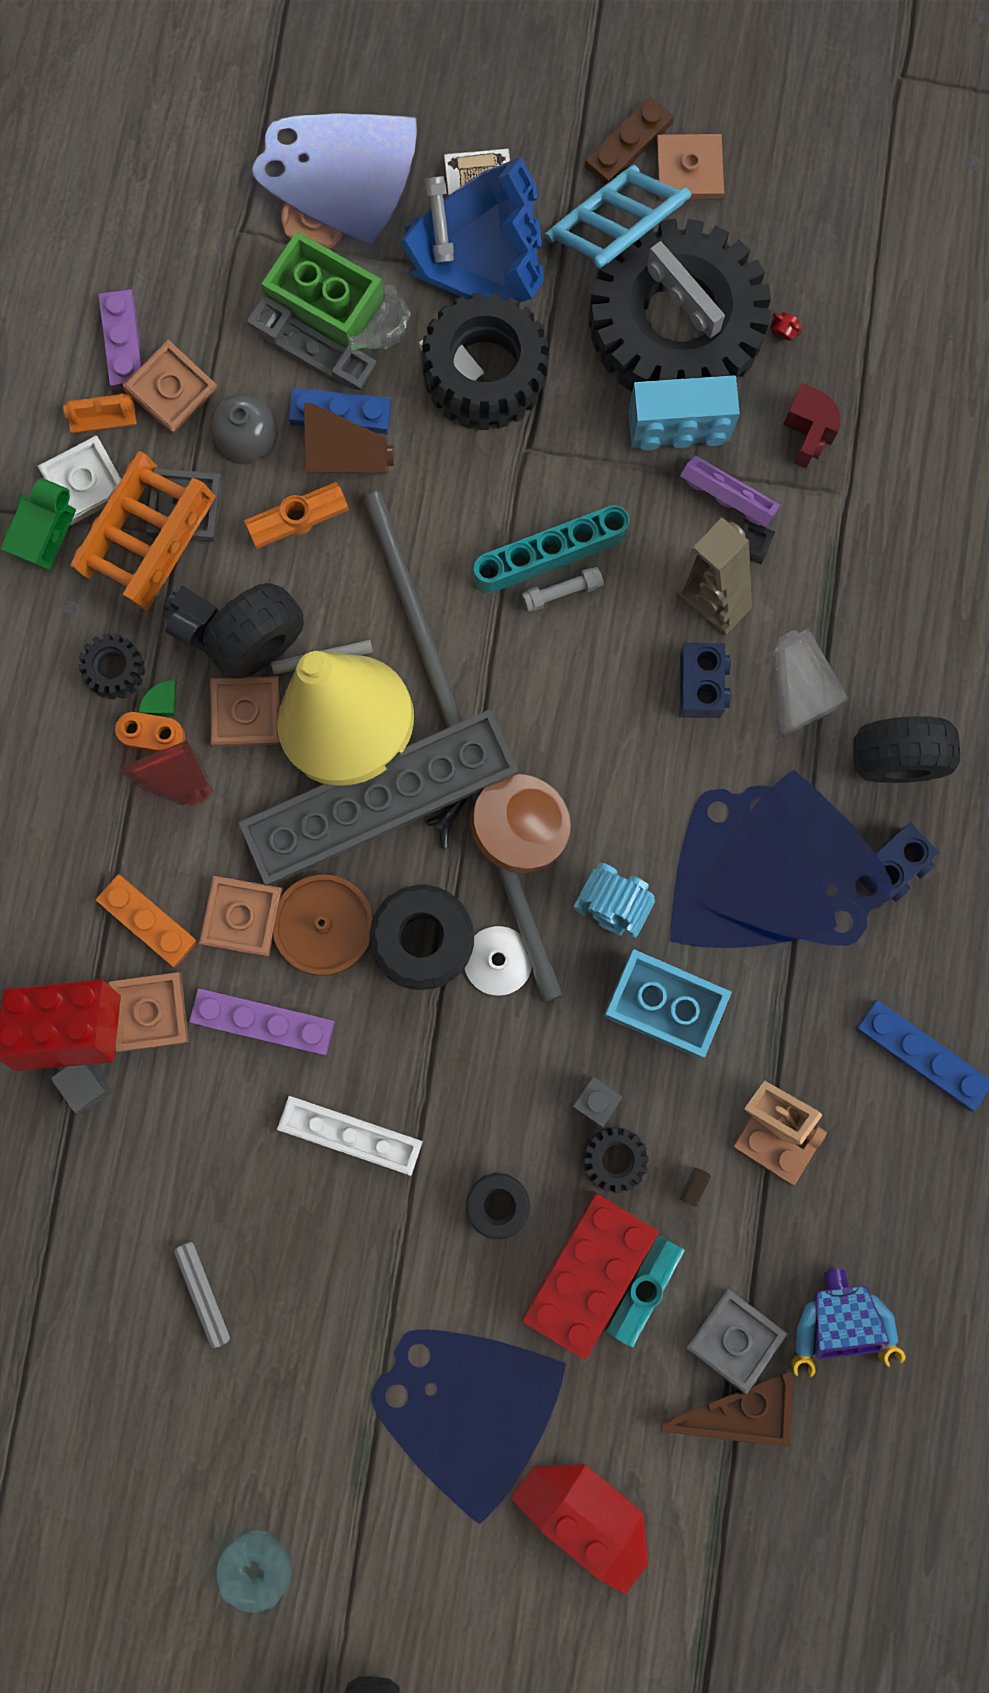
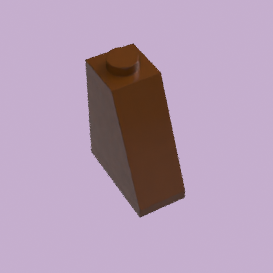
[304,403,394,473]

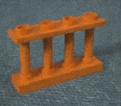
[70,451,216,611]

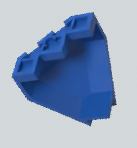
[400,157,544,302]

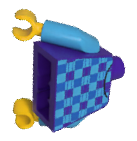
[791,1269,905,1377]

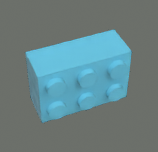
[628,376,740,450]
[603,949,732,1059]

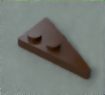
[660,1373,793,1447]

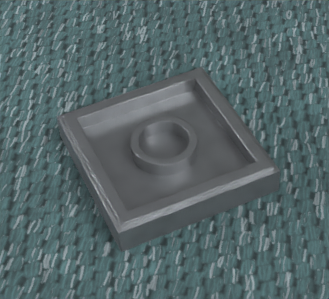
[685,1289,787,1394]

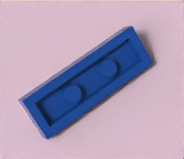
[289,388,392,434]

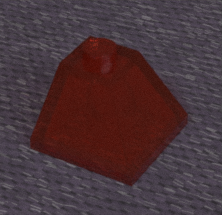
[121,741,214,806]

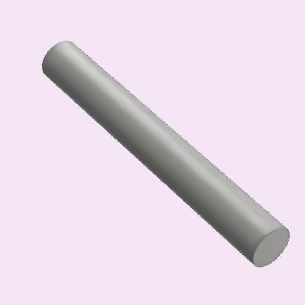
[271,640,373,675]

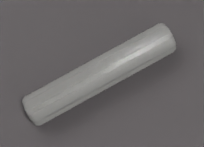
[174,1242,230,1348]

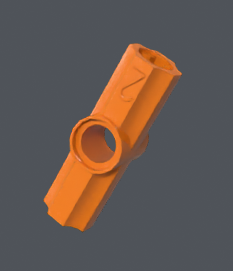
[244,482,349,549]

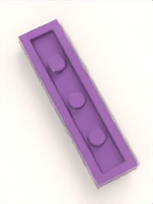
[189,988,335,1056]

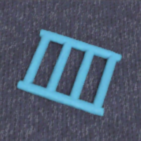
[544,164,691,269]

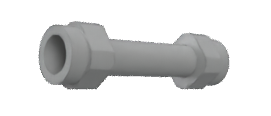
[424,176,454,262]
[521,567,604,612]

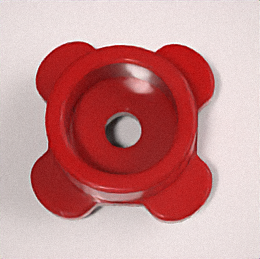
[769,312,802,341]

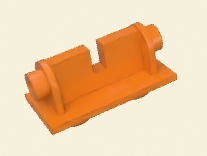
[63,393,137,434]

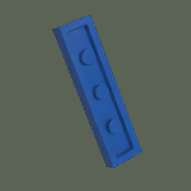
[855,1000,989,1111]

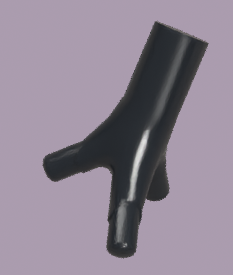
[426,798,467,849]

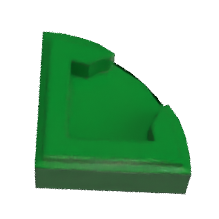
[139,680,177,716]

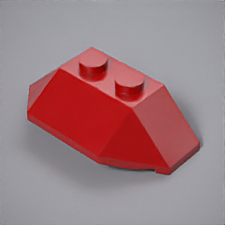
[511,1464,648,1594]

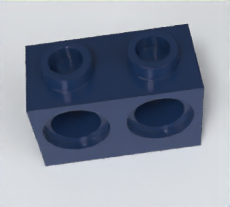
[679,643,731,718]
[853,823,939,904]

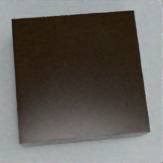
[679,1167,711,1207]

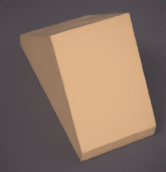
[744,1081,822,1144]

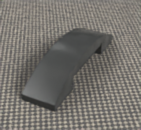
[246,295,377,390]

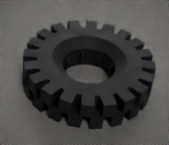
[589,218,771,391]

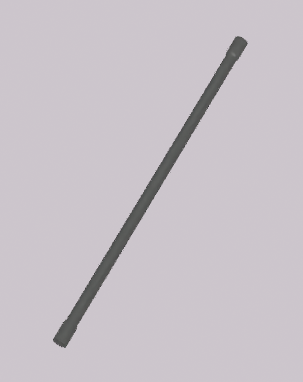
[363,491,563,1002]

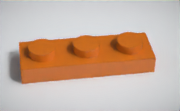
[96,874,198,968]

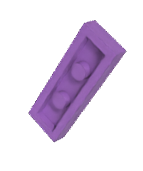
[99,289,143,391]
[680,455,781,527]

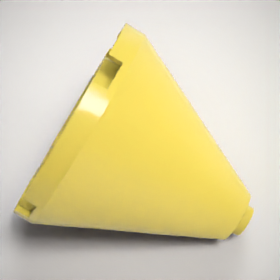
[277,651,414,786]

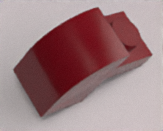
[783,382,840,468]

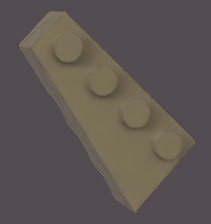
[676,517,752,636]

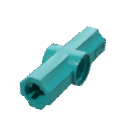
[605,1235,685,1347]

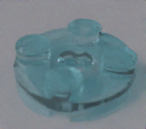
[217,1531,292,1612]

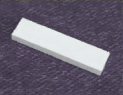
[277,1096,423,1175]

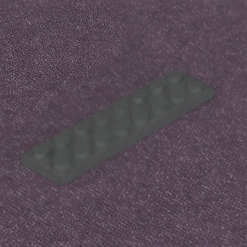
[239,709,519,886]

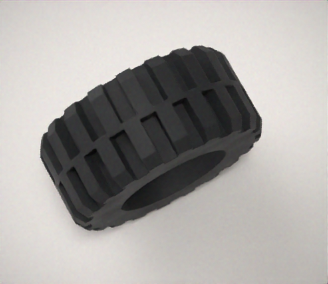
[422,292,549,430]

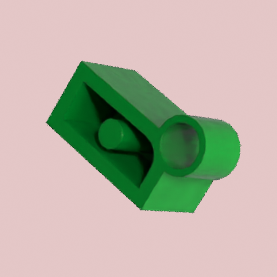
[1,478,76,571]

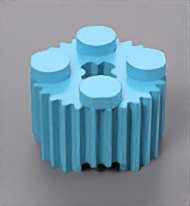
[574,863,655,938]

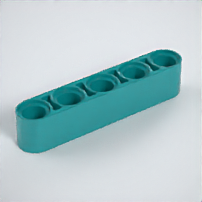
[474,505,630,593]

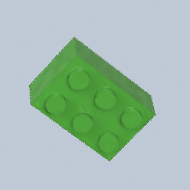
[261,231,384,348]

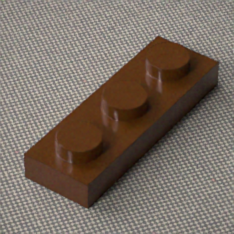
[584,96,674,185]

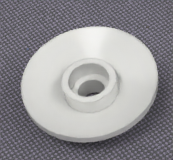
[464,926,532,996]

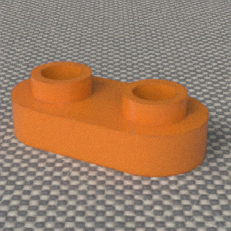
[115,712,185,754]

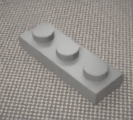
[647,241,725,339]

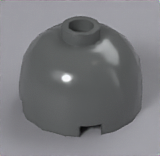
[210,394,278,465]

